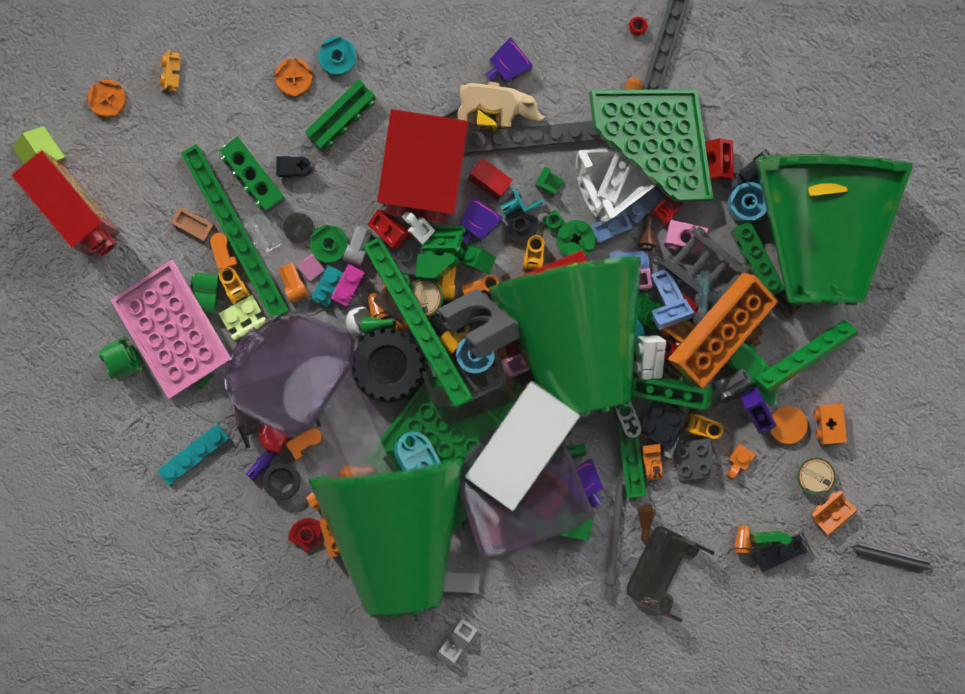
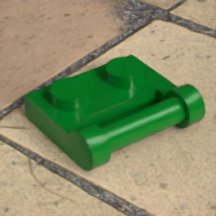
[750,530,792,546]

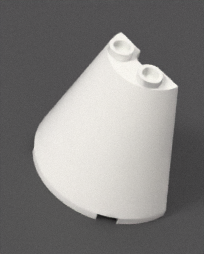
[576,149,657,222]

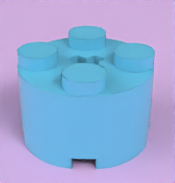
[727,182,767,223]
[456,338,495,374]

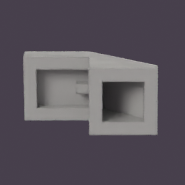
[436,619,477,667]

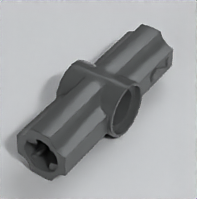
[700,369,752,413]

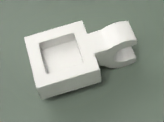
[401,211,435,245]

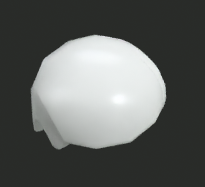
[346,307,371,337]

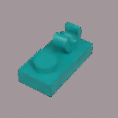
[310,265,343,308]

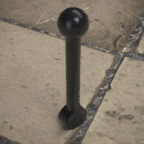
[653,257,685,286]

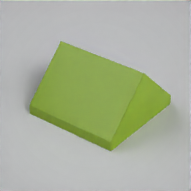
[12,126,66,164]

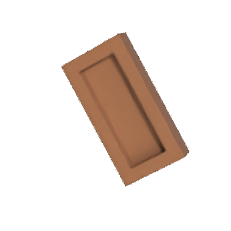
[171,206,214,241]

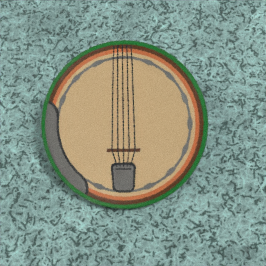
[412,279,443,317]
[797,457,836,496]

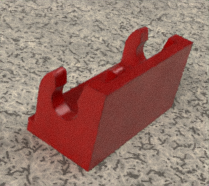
[468,158,513,201]
[367,209,412,248]

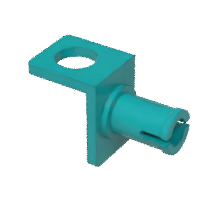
[500,188,545,216]

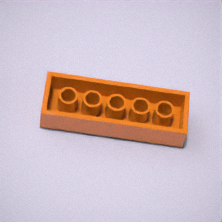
[668,273,778,389]

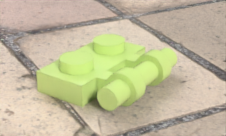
[219,295,268,342]

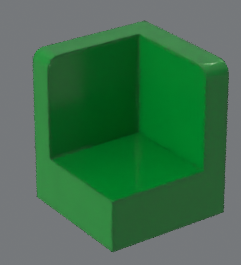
[535,167,563,197]

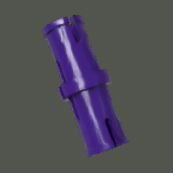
[246,450,278,481]

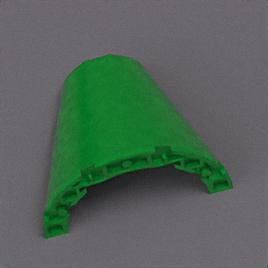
[756,154,913,306]
[489,256,641,417]
[308,457,464,618]

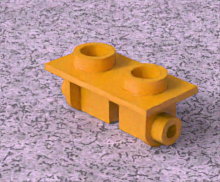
[159,50,181,92]

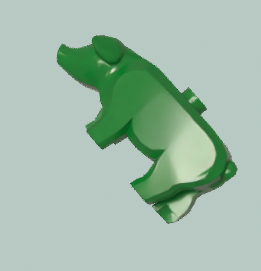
[727,342,778,406]

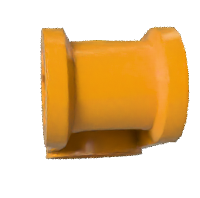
[522,235,545,271]
[219,267,251,305]
[439,324,470,356]
[684,413,723,439]

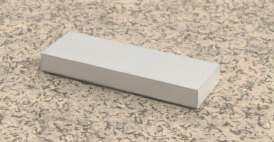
[597,150,632,204]

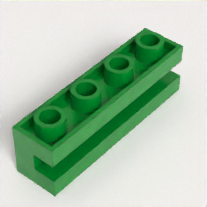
[305,79,376,151]

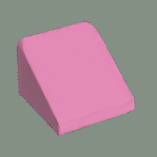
[297,254,325,281]

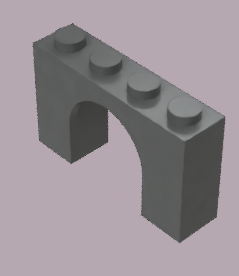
[438,289,520,359]

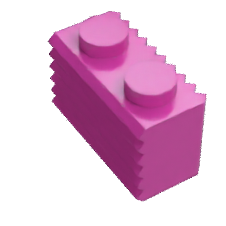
[331,264,366,308]

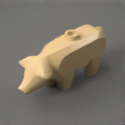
[458,82,545,128]

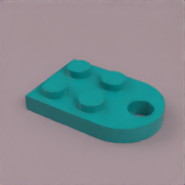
[394,432,441,471]

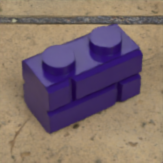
[740,387,777,434]

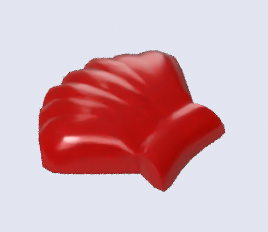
[258,422,293,454]
[288,518,322,552]

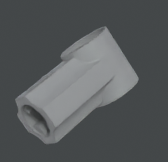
[343,226,372,267]

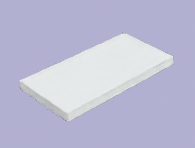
[465,381,580,511]

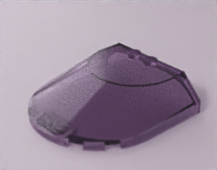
[225,312,355,437]
[460,426,594,558]

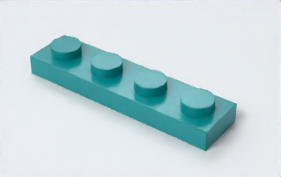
[157,423,230,486]

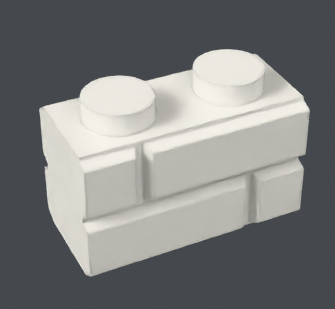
[633,335,666,380]

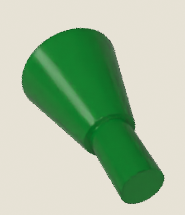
[360,316,396,335]

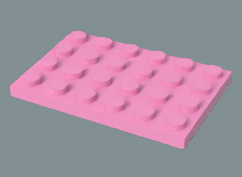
[110,260,232,399]

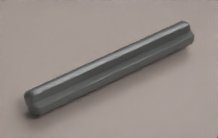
[854,542,930,570]

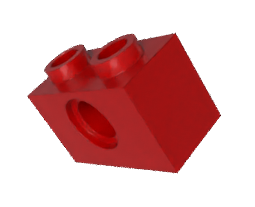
[705,138,734,182]

